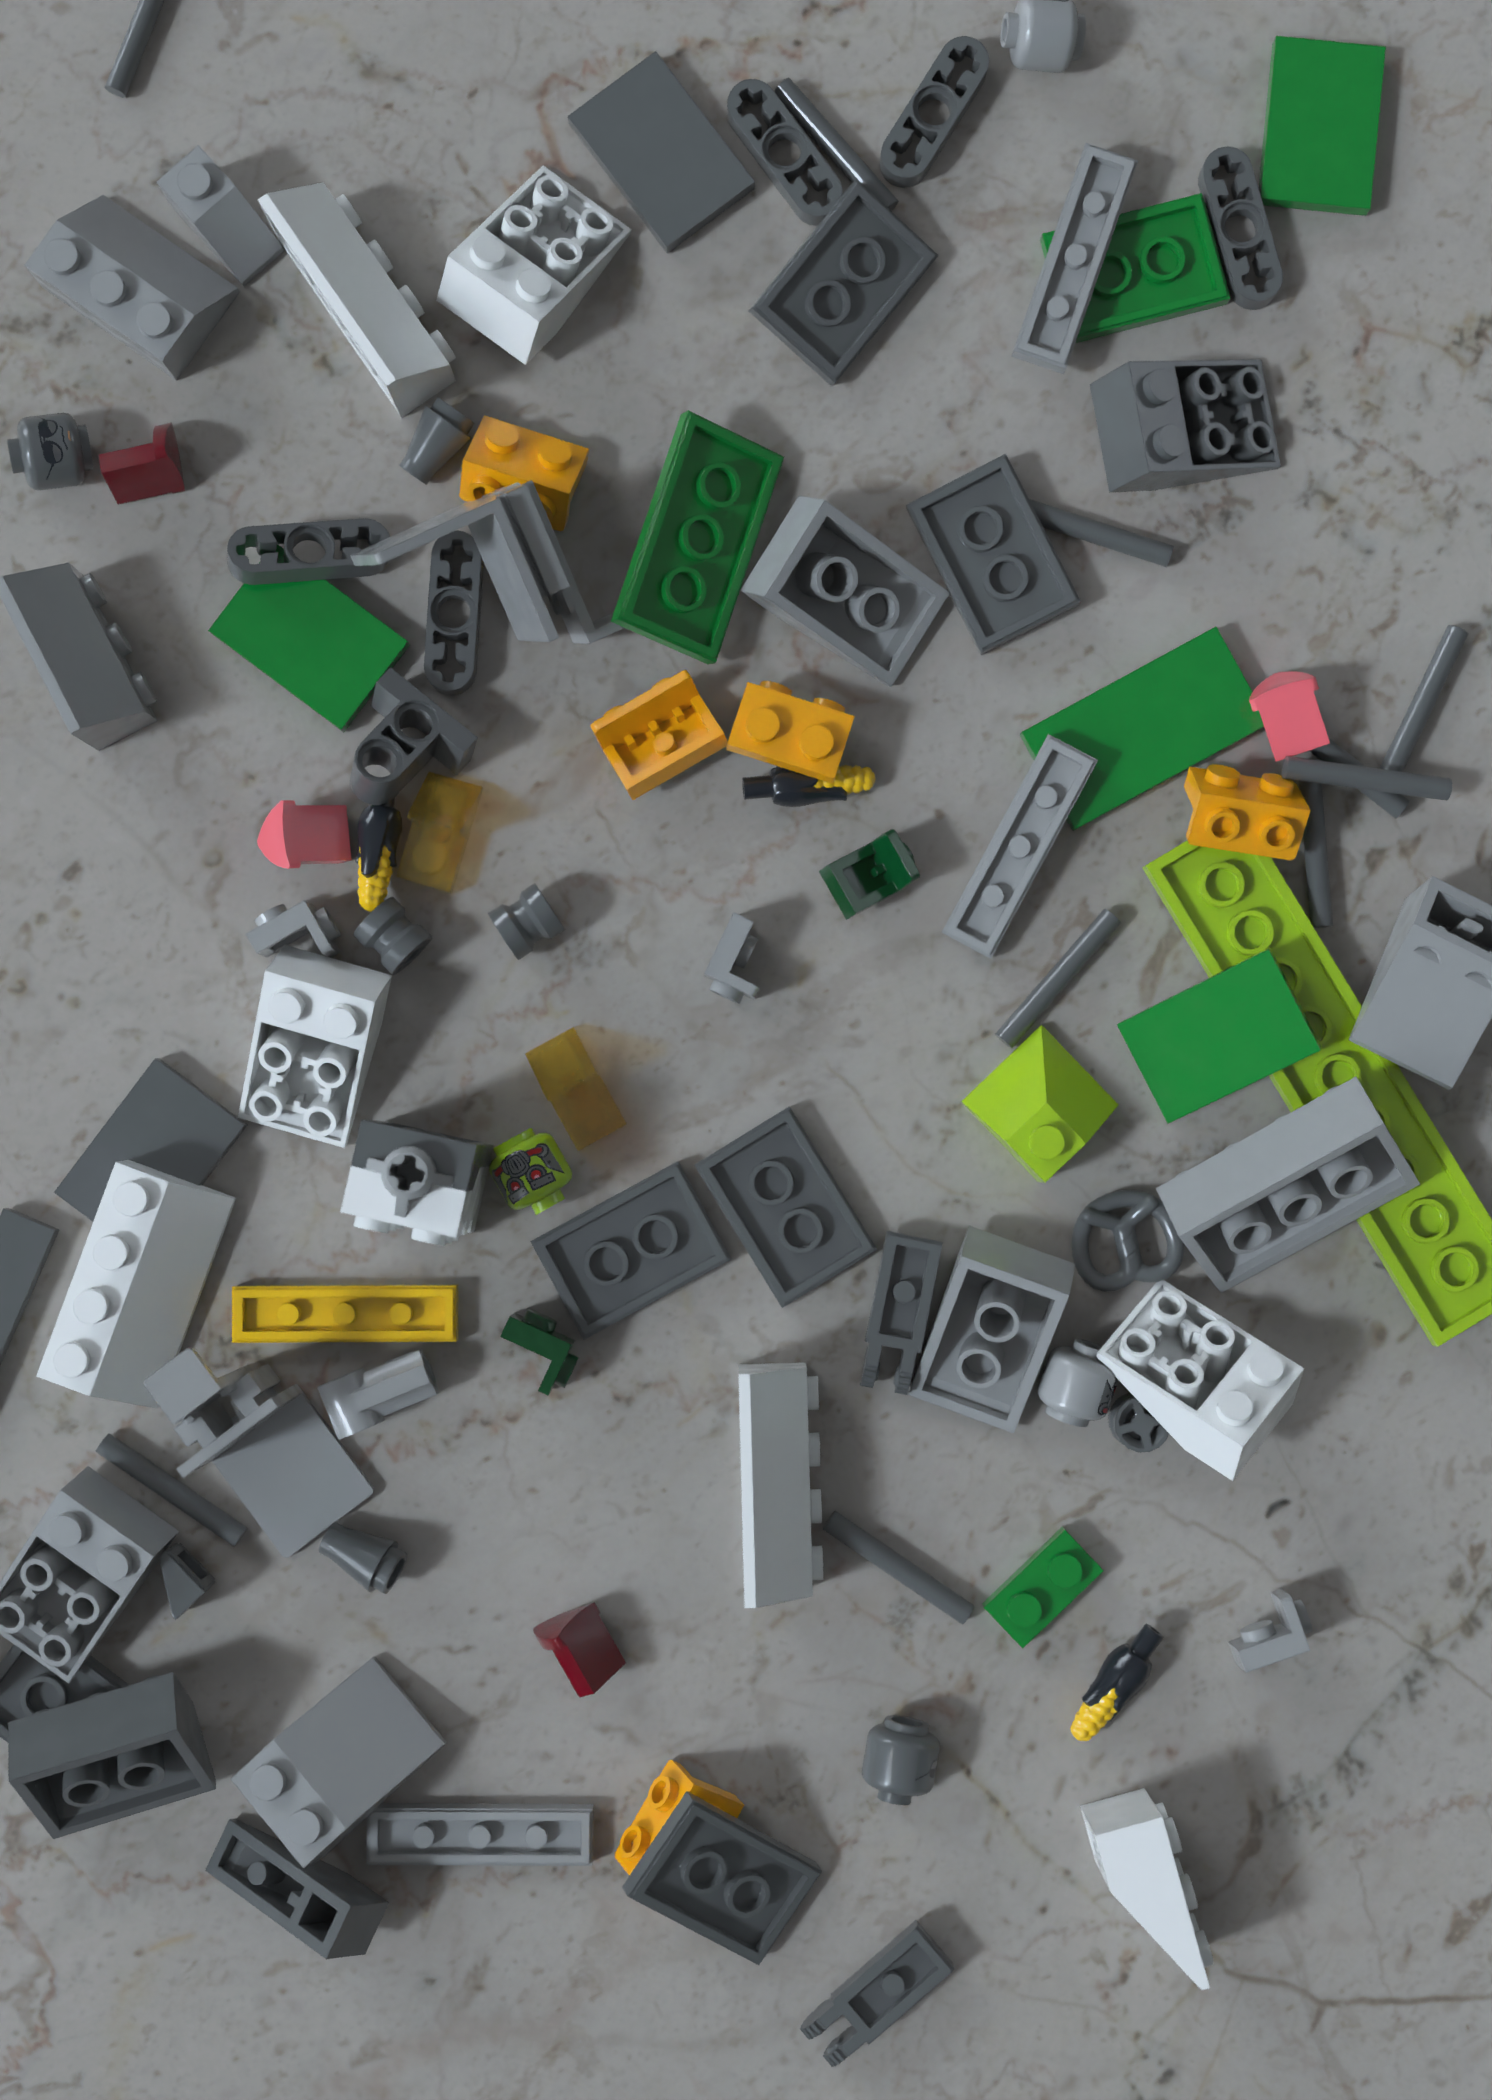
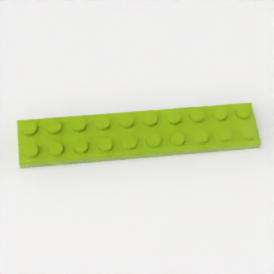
[1142,841,1492,1347]

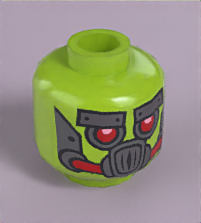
[489,1127,573,1215]

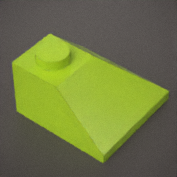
[961,1025,1119,1183]

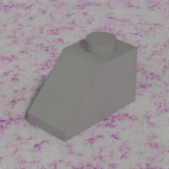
[157,145,285,286]

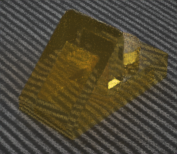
[396,771,483,894]
[525,1027,627,1151]

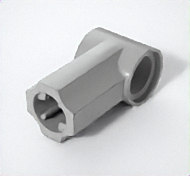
[317,1349,439,1440]

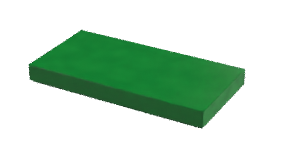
[611,410,784,665]
[1020,626,1264,831]

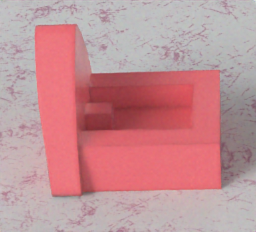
[1249,671,1330,762]
[257,800,352,869]

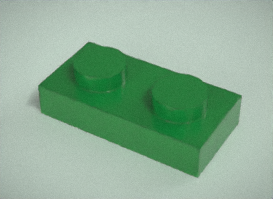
[982,1527,1104,1649]

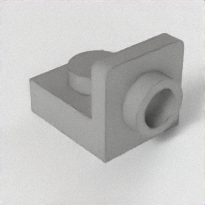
[704,912,760,1004]
[1228,1589,1313,1673]

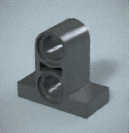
[350,667,478,805]

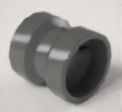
[488,883,565,960]
[353,897,432,976]

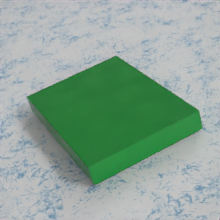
[1258,36,1386,216]
[1040,193,1230,343]
[208,544,410,733]
[1117,948,1322,1124]

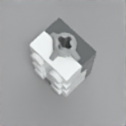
[340,1119,494,1246]

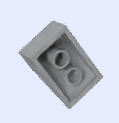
[740,496,950,687]
[908,1226,1075,1433]
[231,1657,447,1868]

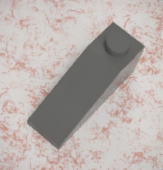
[205,1819,389,1959]

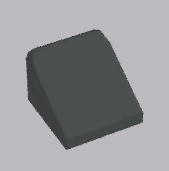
[159,1543,216,1620]

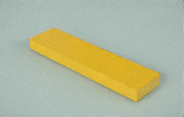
[232,1284,458,1343]

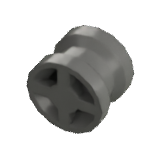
[1108,1392,1169,1453]

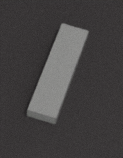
[1011,143,1138,374]
[942,734,1098,959]
[366,1803,594,1866]

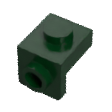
[819,829,920,920]
[500,1309,579,1396]

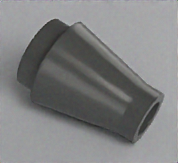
[399,397,475,485]
[319,1522,407,1594]

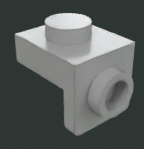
[246,900,341,958]

